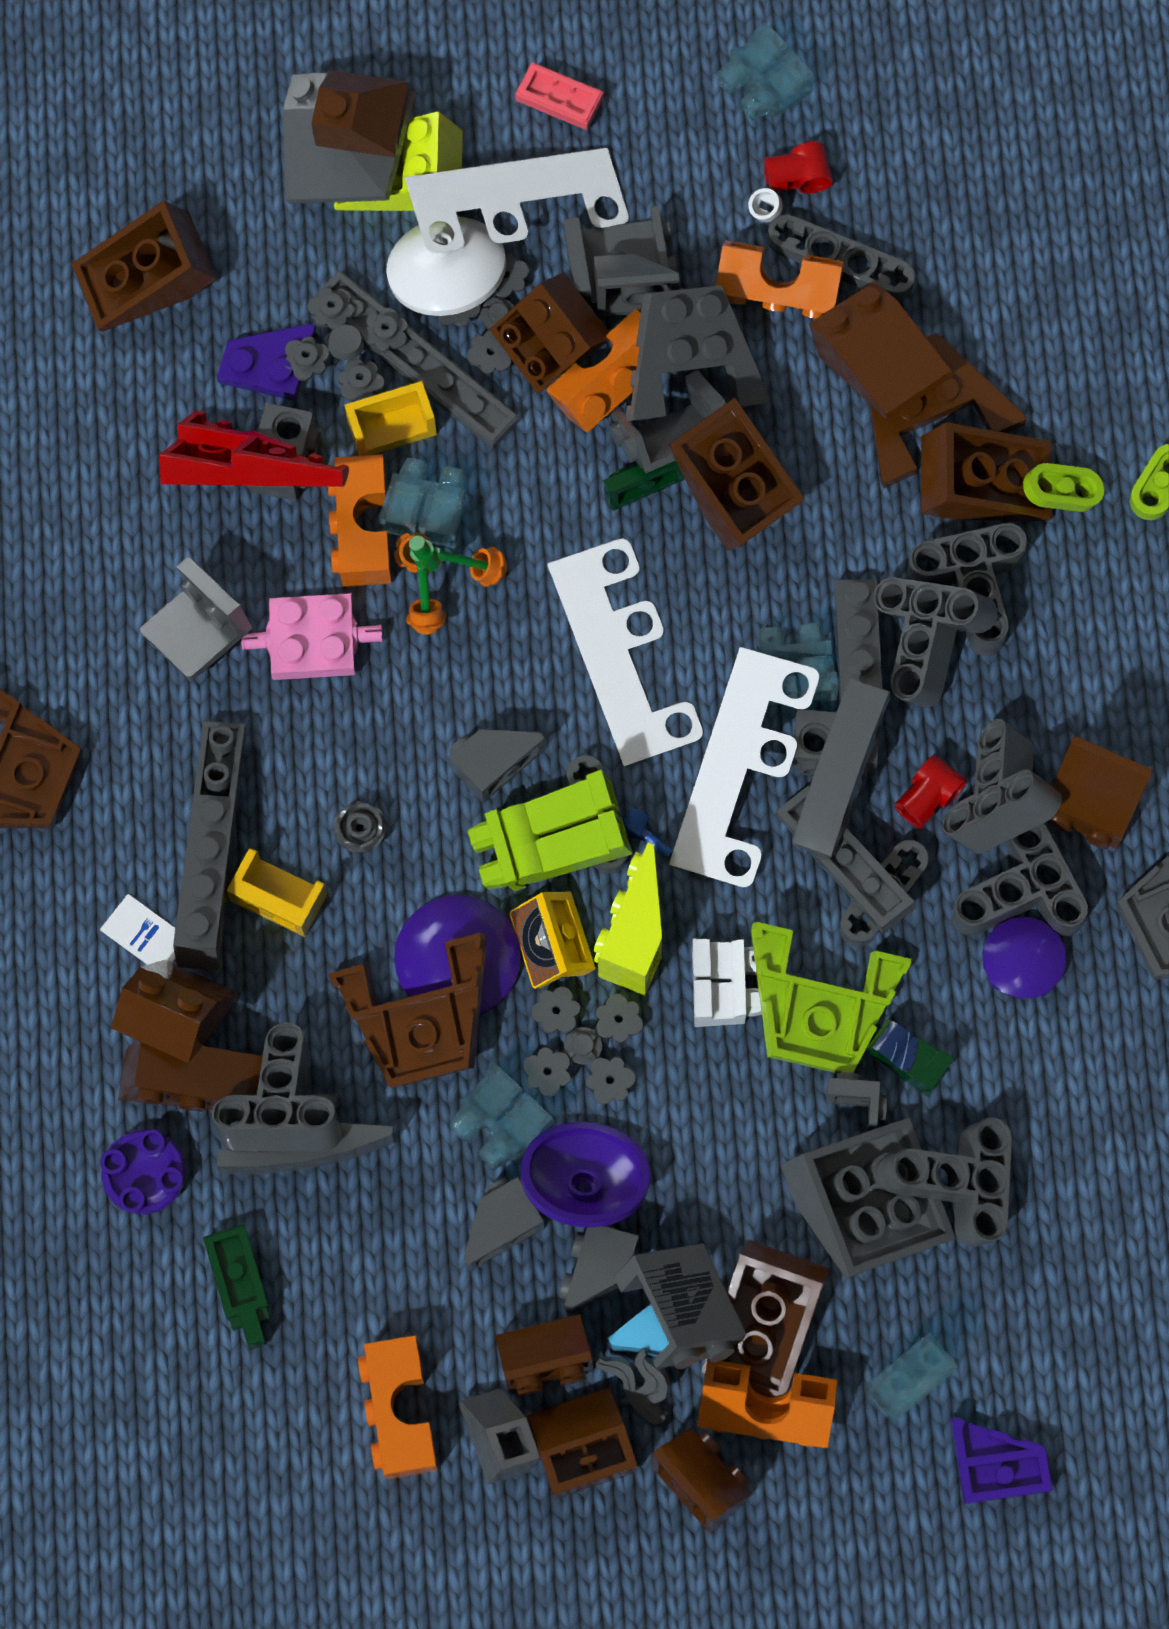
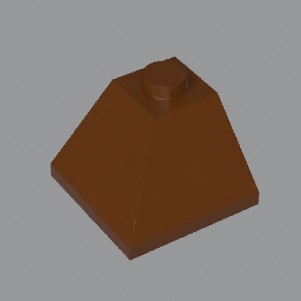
[311,70,409,157]

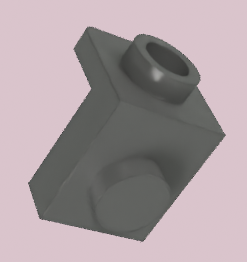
[825,1072,887,1131]

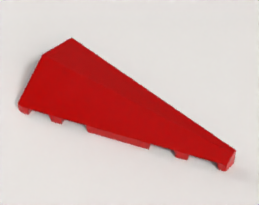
[159,410,349,487]

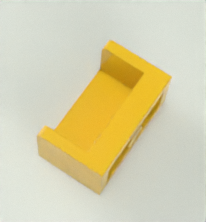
[344,381,437,456]
[227,848,328,937]

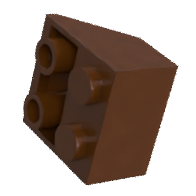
[489,272,609,394]
[495,1315,593,1396]
[527,1387,638,1500]

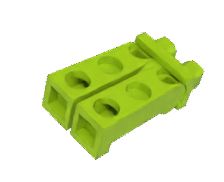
[468,769,633,892]

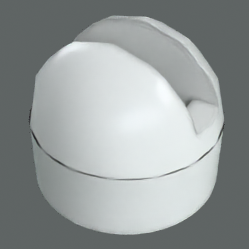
[748,188,783,222]

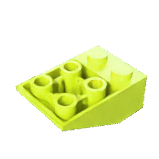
[334,111,463,211]
[594,842,662,996]

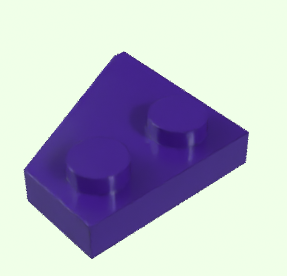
[217,324,316,401]
[950,1418,1053,1505]

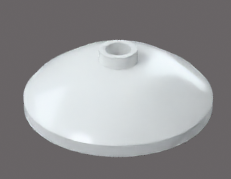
[387,217,507,316]

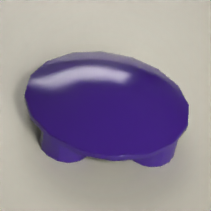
[982,917,1067,999]
[100,1129,186,1215]

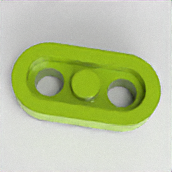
[1129,444,1169,520]
[1023,463,1104,512]

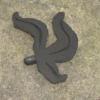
[594,1348,670,1424]

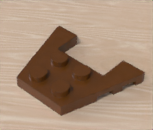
[868,333,1026,489]
[0,689,83,829]
[329,933,487,1088]

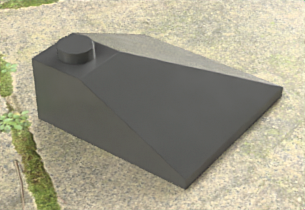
[283,73,416,204]
[780,1118,956,1278]

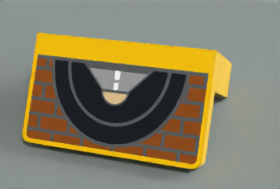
[510,891,596,989]

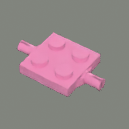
[241,593,383,680]

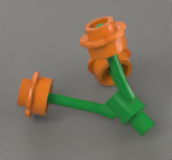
[394,532,507,635]

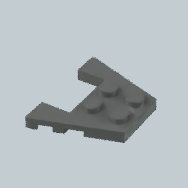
[626,285,770,422]
[1116,855,1169,980]

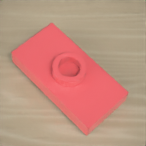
[515,62,604,130]

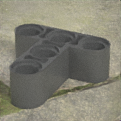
[907,523,1027,656]
[874,577,998,708]
[942,719,1062,854]
[951,823,1088,937]
[212,1022,343,1152]
[877,1118,1012,1247]

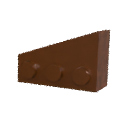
[118,1040,263,1112]

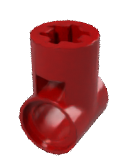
[763,141,833,194]
[894,754,967,829]

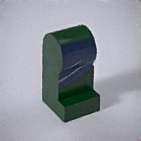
[867,1020,954,1098]

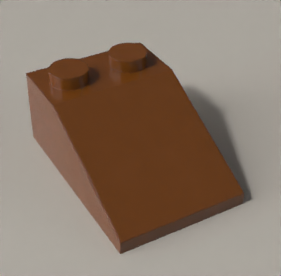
[71,200,217,332]
[809,281,953,420]
[668,398,805,551]
[921,422,1052,521]
[1047,735,1153,849]
[111,960,241,1063]
[701,1239,830,1397]
[652,1428,751,1535]

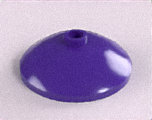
[394,895,521,1016]
[520,1122,650,1227]

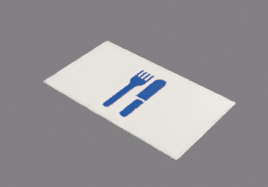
[100,894,176,965]

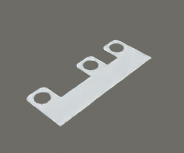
[405,148,629,253]
[547,539,703,766]
[669,647,819,887]

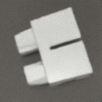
[692,939,762,1027]

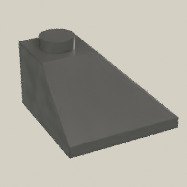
[594,251,680,317]

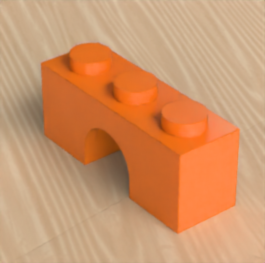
[716,240,844,318]
[546,309,641,433]
[328,454,392,587]
[358,1335,438,1480]
[697,1359,838,1448]

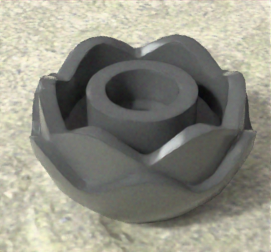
[334,801,386,853]

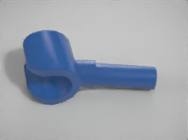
[623,808,673,858]

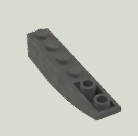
[173,721,245,970]

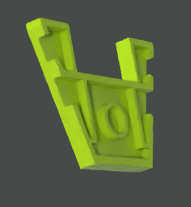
[751,922,911,1074]

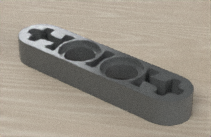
[767,214,915,301]

